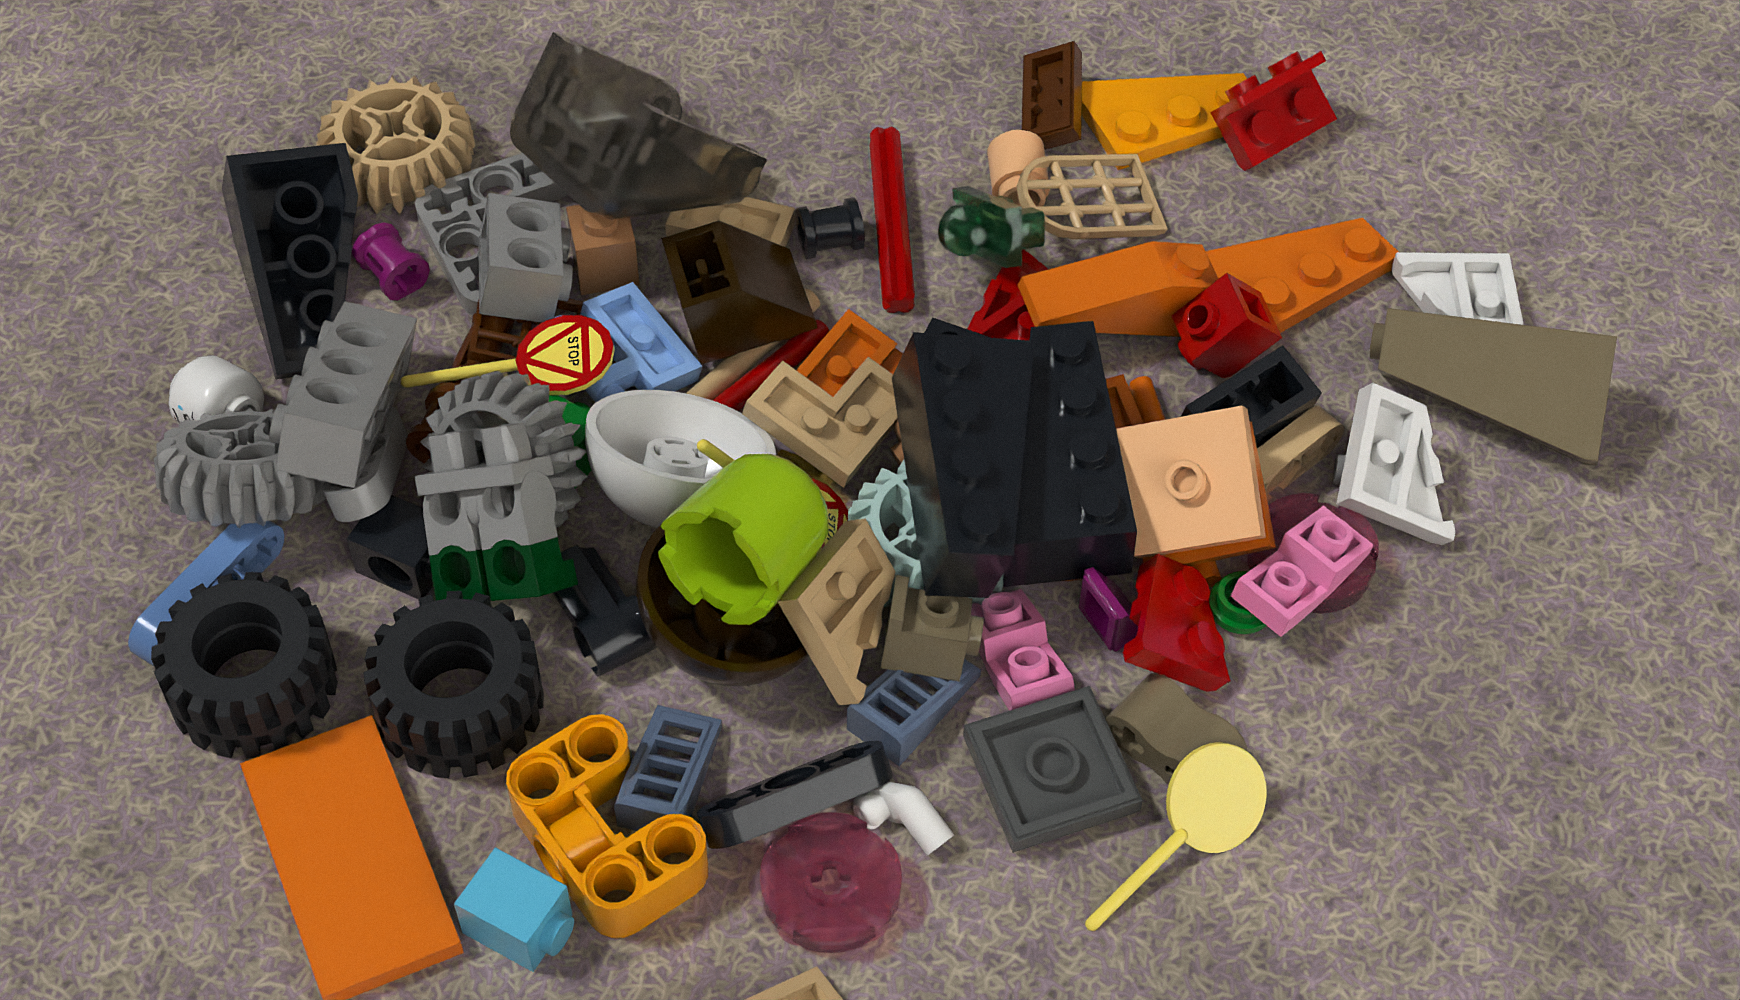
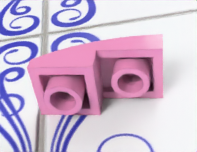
[1231,506,1374,637]
[971,589,1075,711]

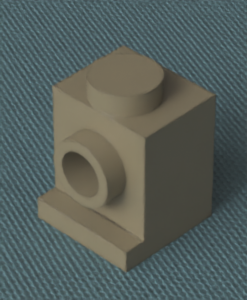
[880,575,984,682]

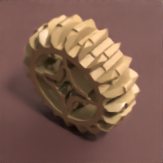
[316,75,475,214]

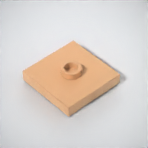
[1116,406,1266,558]

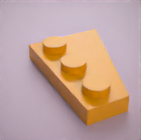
[1082,73,1247,170]

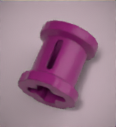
[352,222,430,301]

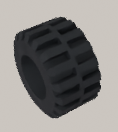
[151,572,338,759]
[363,591,544,778]

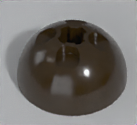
[636,524,809,686]

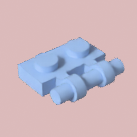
[554,282,702,403]

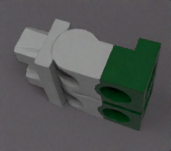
[415,422,578,601]

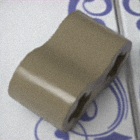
[1105,673,1247,785]

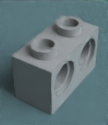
[479,193,573,322]

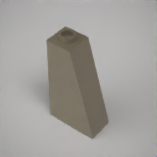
[1370,308,1617,466]

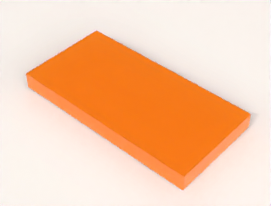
[240,715,464,1000]

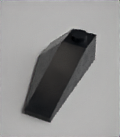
[222,143,358,380]

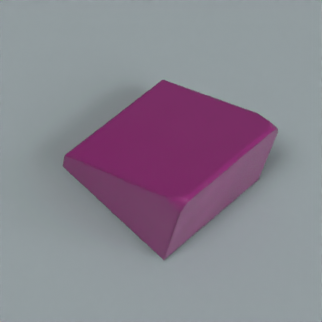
[1078,567,1138,652]

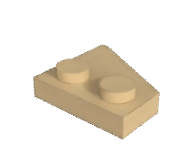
[778,518,896,705]

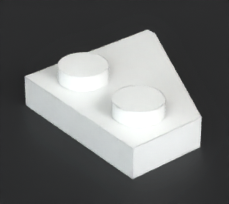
[1392,252,1524,325]
[1336,383,1455,545]

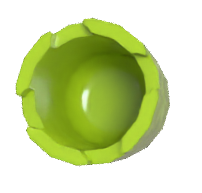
[658,454,828,625]

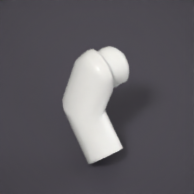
[853,782,954,856]

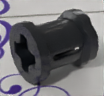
[795,197,865,259]

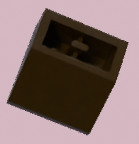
[661,220,818,365]

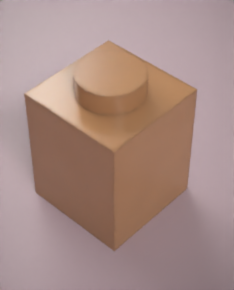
[566,197,640,295]

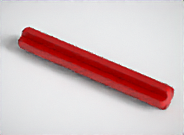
[869,126,915,313]

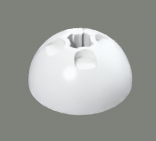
[585,390,776,528]

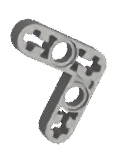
[415,145,578,316]

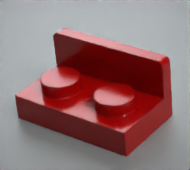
[1210,51,1337,171]

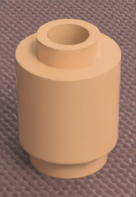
[987,130,1050,217]

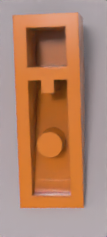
[1018,241,1218,337]

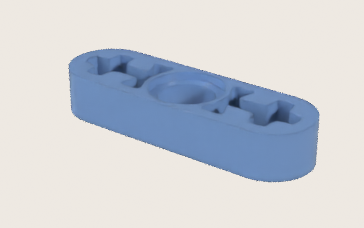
[128,521,284,666]

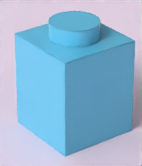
[454,847,574,972]

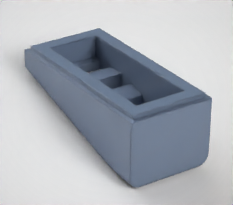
[847,659,981,767]
[614,705,722,831]

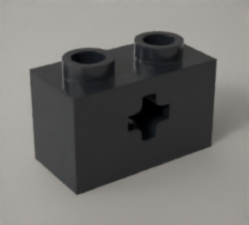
[1181,345,1322,448]

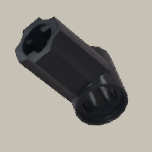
[553,545,657,677]

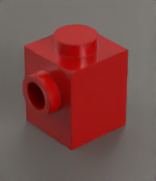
[1172,273,1282,378]

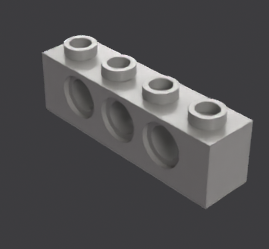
[269,301,417,488]

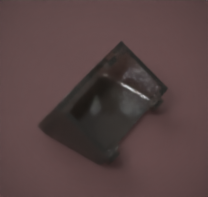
[510,32,768,220]

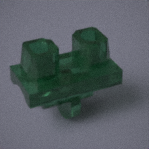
[938,186,1045,268]

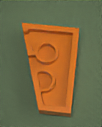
[1206,218,1399,333]

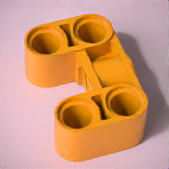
[506,714,708,938]

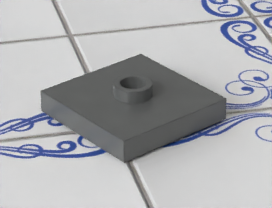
[963,686,1143,853]

